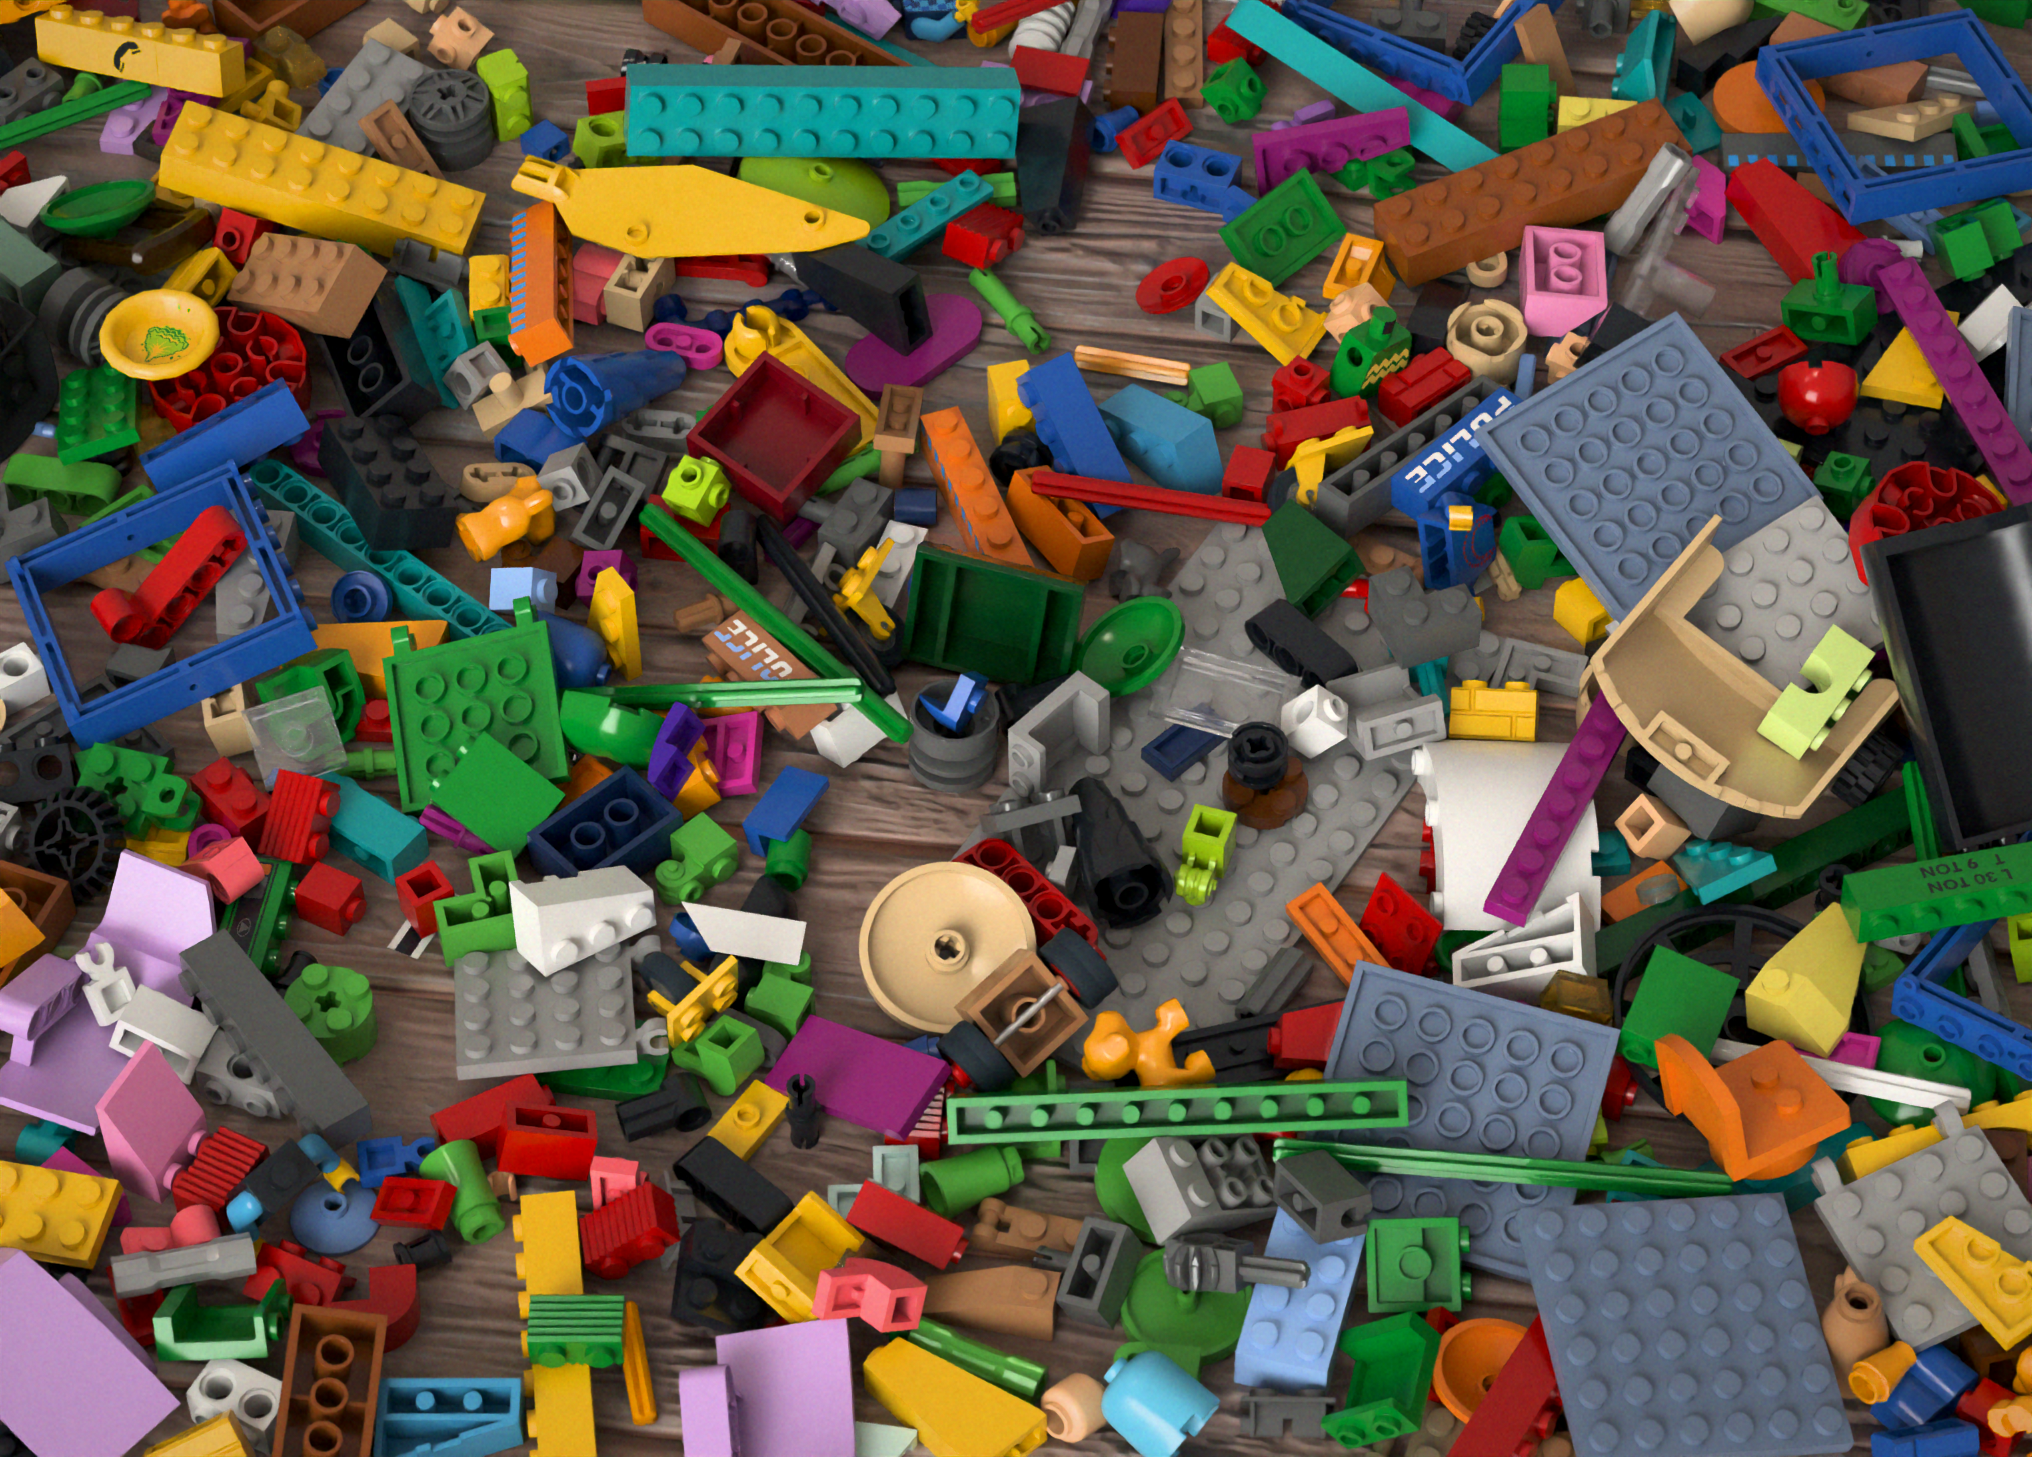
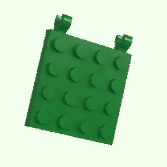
[382,596,573,817]

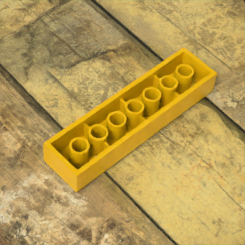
[158,100,486,262]

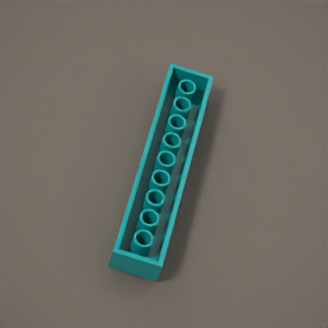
[623,64,1021,158]

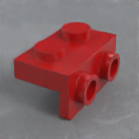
[242,1239,357,1307]

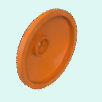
[1432,1318,1564,1424]

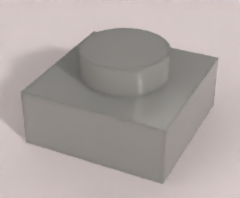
[1044,845,1081,902]

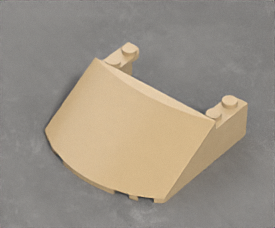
[1590,514,1900,819]

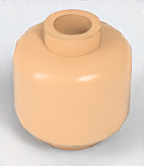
[1041,1373,1107,1443]

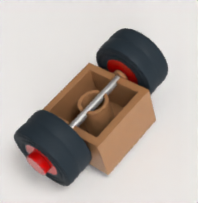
[936,927,1118,1093]

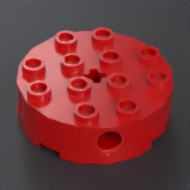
[147,307,312,438]
[1848,461,2006,587]

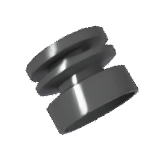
[408,68,495,172]
[38,267,133,369]
[908,679,1000,793]

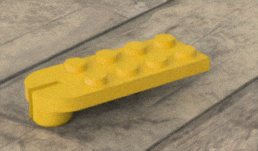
[724,305,879,458]
[0,1160,124,1270]

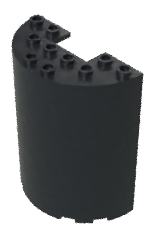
[1859,502,2032,855]

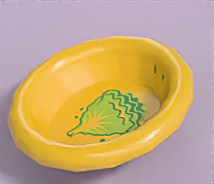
[99,288,220,381]

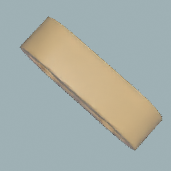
[459,462,536,502]

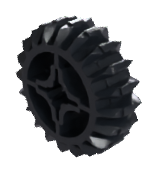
[20,786,135,902]

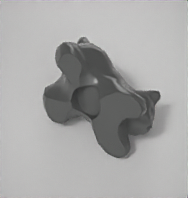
[1108,538,1181,604]

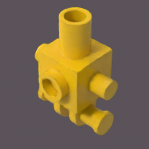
[240,80,302,133]

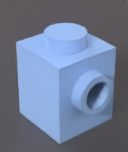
[489,567,558,615]

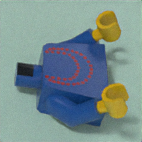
[1417,491,1502,621]

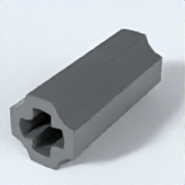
[1235,946,1314,1020]

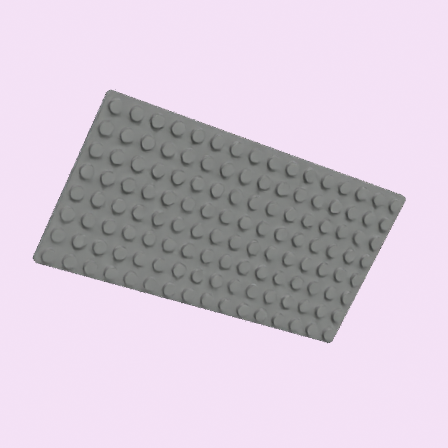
[939,521,1506,1081]

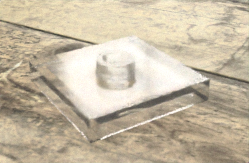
[241,685,350,792]

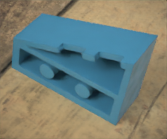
[1097,383,1224,496]
[374,1378,526,1457]

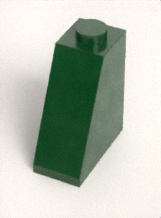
[1261,498,1366,622]

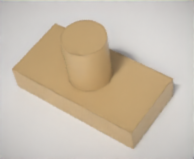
[472,368,553,441]

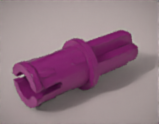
[419,804,497,856]

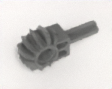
[1163,1232,1311,1294]

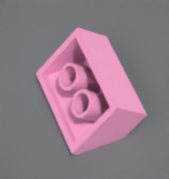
[1518,225,1608,337]

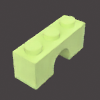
[1756,624,1876,760]

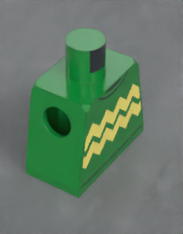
[1329,306,1412,400]

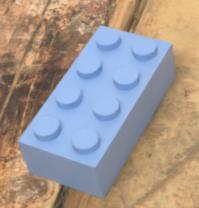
[1234,1206,1366,1397]

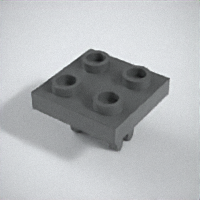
[979,788,1082,859]

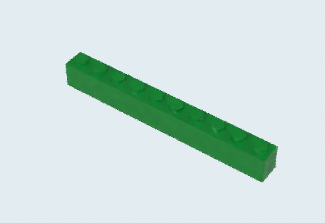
[946,1075,1409,1145]

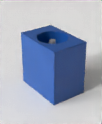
[520,119,570,162]

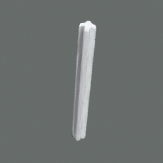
[1708,1038,1971,1115]

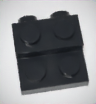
[670,1218,766,1334]

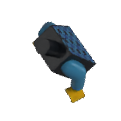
[225,1134,360,1260]

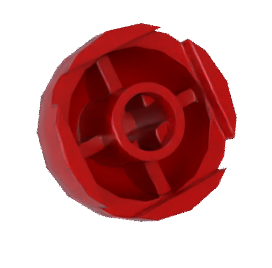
[1777,361,1859,435]

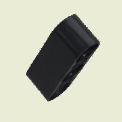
[1244,598,1359,690]
[672,1136,795,1237]

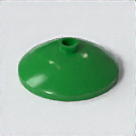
[39,178,156,240]
[1070,596,1186,698]
[1864,1018,1996,1129]

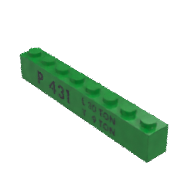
[1840,841,2032,944]

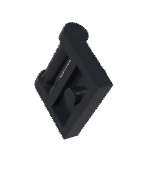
[572,433,670,532]

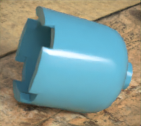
[1101,1350,1221,1457]

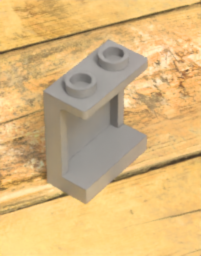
[1326,662,1447,761]
[1008,671,1110,799]

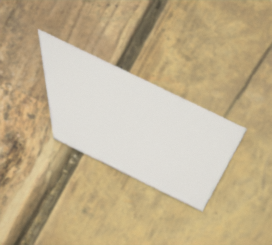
[681,901,807,966]

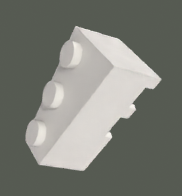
[509,865,657,977]
[1452,892,1598,1006]

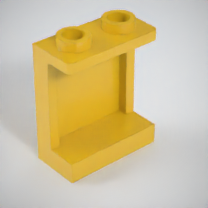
[734,1191,878,1324]

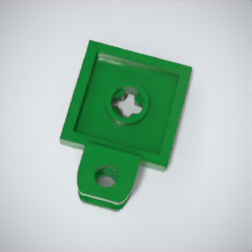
[1322,113,1417,201]
[76,742,203,842]

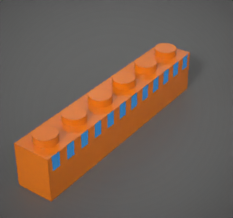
[508,200,574,367]
[919,406,1035,568]

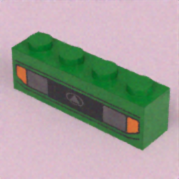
[200,858,301,1013]

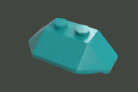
[1611,10,1678,108]

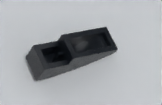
[1675,16,1784,100]
[1406,278,1471,356]

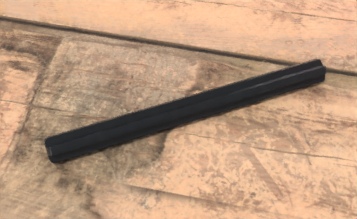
[756,514,897,699]

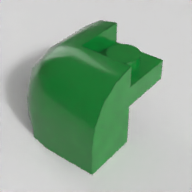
[254,648,366,763]

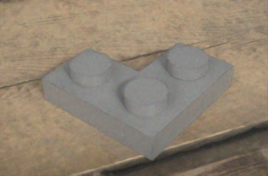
[1490,637,1589,698]

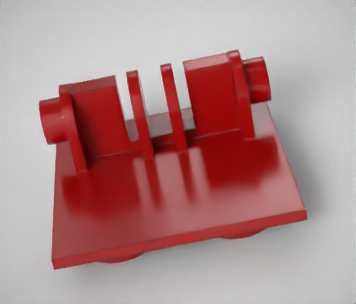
[1358,872,1444,979]

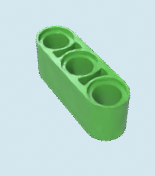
[0,453,123,517]

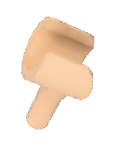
[488,1171,518,1201]

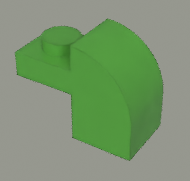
[671,1014,765,1096]

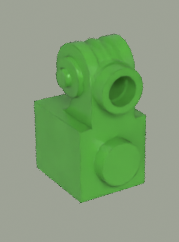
[1163,361,1243,429]
[655,812,739,905]
[744,949,816,1044]

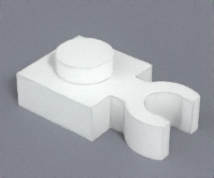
[76,942,136,1026]

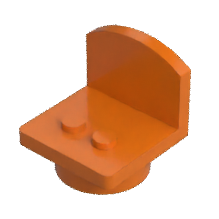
[1654,1033,1852,1182]

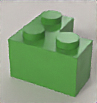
[433,850,518,967]

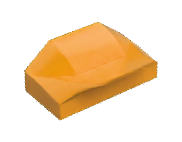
[1323,233,1397,302]

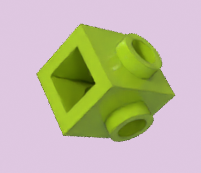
[661,455,732,528]

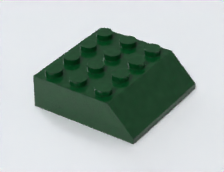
[901,540,1089,687]

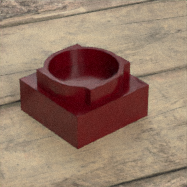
[686,350,862,526]

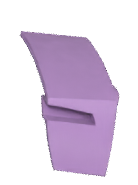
[679,1318,857,1457]

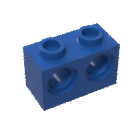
[1153,139,1242,215]

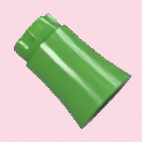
[419,1140,506,1245]
[919,1142,1024,1219]

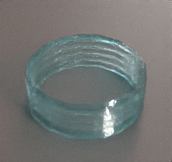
[1635,874,1680,905]

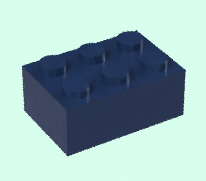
[526,764,684,879]

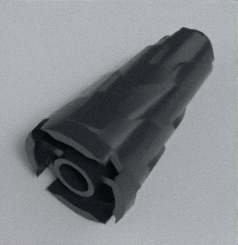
[1068,777,1173,929]

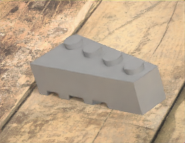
[216,509,301,644]

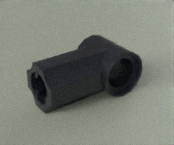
[717,510,759,586]
[994,672,1071,738]
[615,1072,712,1142]

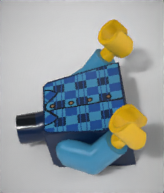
[887,0,980,43]

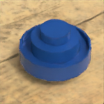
[330,570,393,623]
[669,912,717,962]

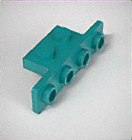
[854,170,994,263]
[394,275,477,409]

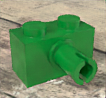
[1780,251,1878,345]

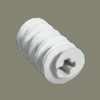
[1008,0,1075,59]

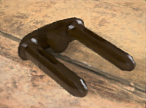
[62,206,215,276]

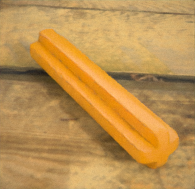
[1073,344,1191,386]
[622,1301,658,1427]

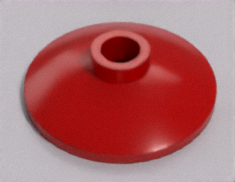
[1136,257,1210,314]

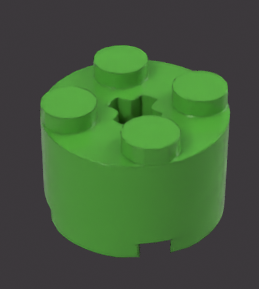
[284,963,378,1068]

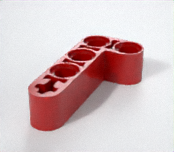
[90,505,248,650]
[950,838,1098,948]

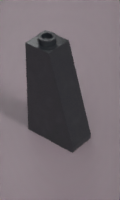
[1015,96,1096,236]
[791,242,933,357]

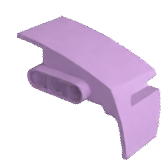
[0,849,217,1136]
[0,1247,181,1457]

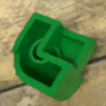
[560,690,665,771]

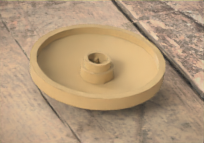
[859,862,1037,1037]

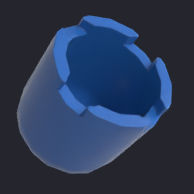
[537,610,612,688]

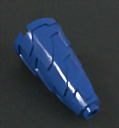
[544,349,686,438]

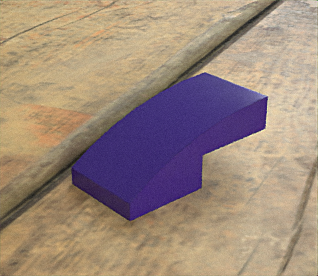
[647,701,706,803]

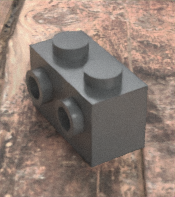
[0,57,66,127]

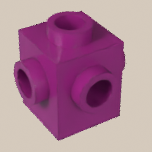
[575,550,639,611]

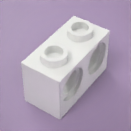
[185,1359,282,1456]

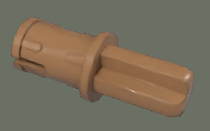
[672,593,740,633]

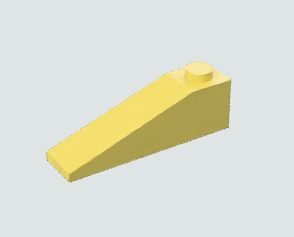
[1745,902,1869,1059]

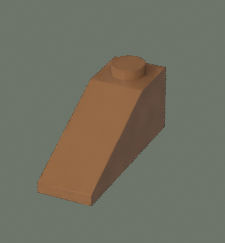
[921,1265,1061,1342]

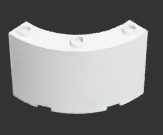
[1411,739,1601,933]

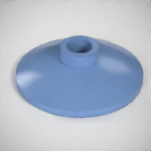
[290,1179,380,1257]

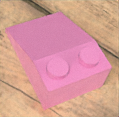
[95,1039,210,1204]

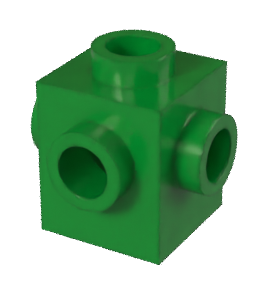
[1199,56,1269,125]
[1812,450,1876,521]

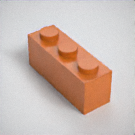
[1004,465,1115,581]

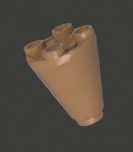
[1819,1282,1892,1399]

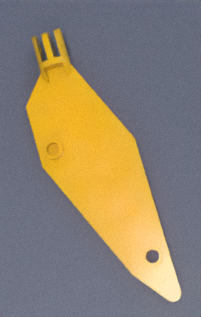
[511,154,870,258]

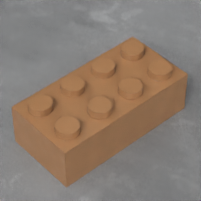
[226,232,388,339]

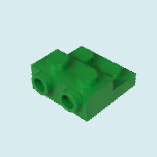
[1365,1216,1472,1313]

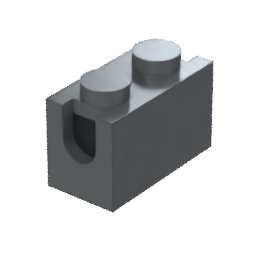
[568,465,646,551]
[1273,1149,1372,1245]

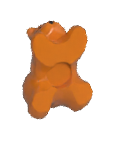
[161,0,220,35]

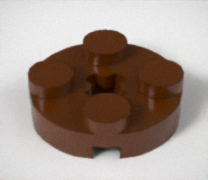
[1222,756,1308,830]

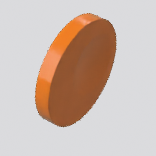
[1712,61,1825,133]

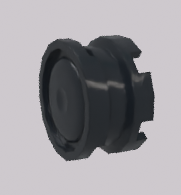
[989,429,1054,488]
[1228,721,1288,789]

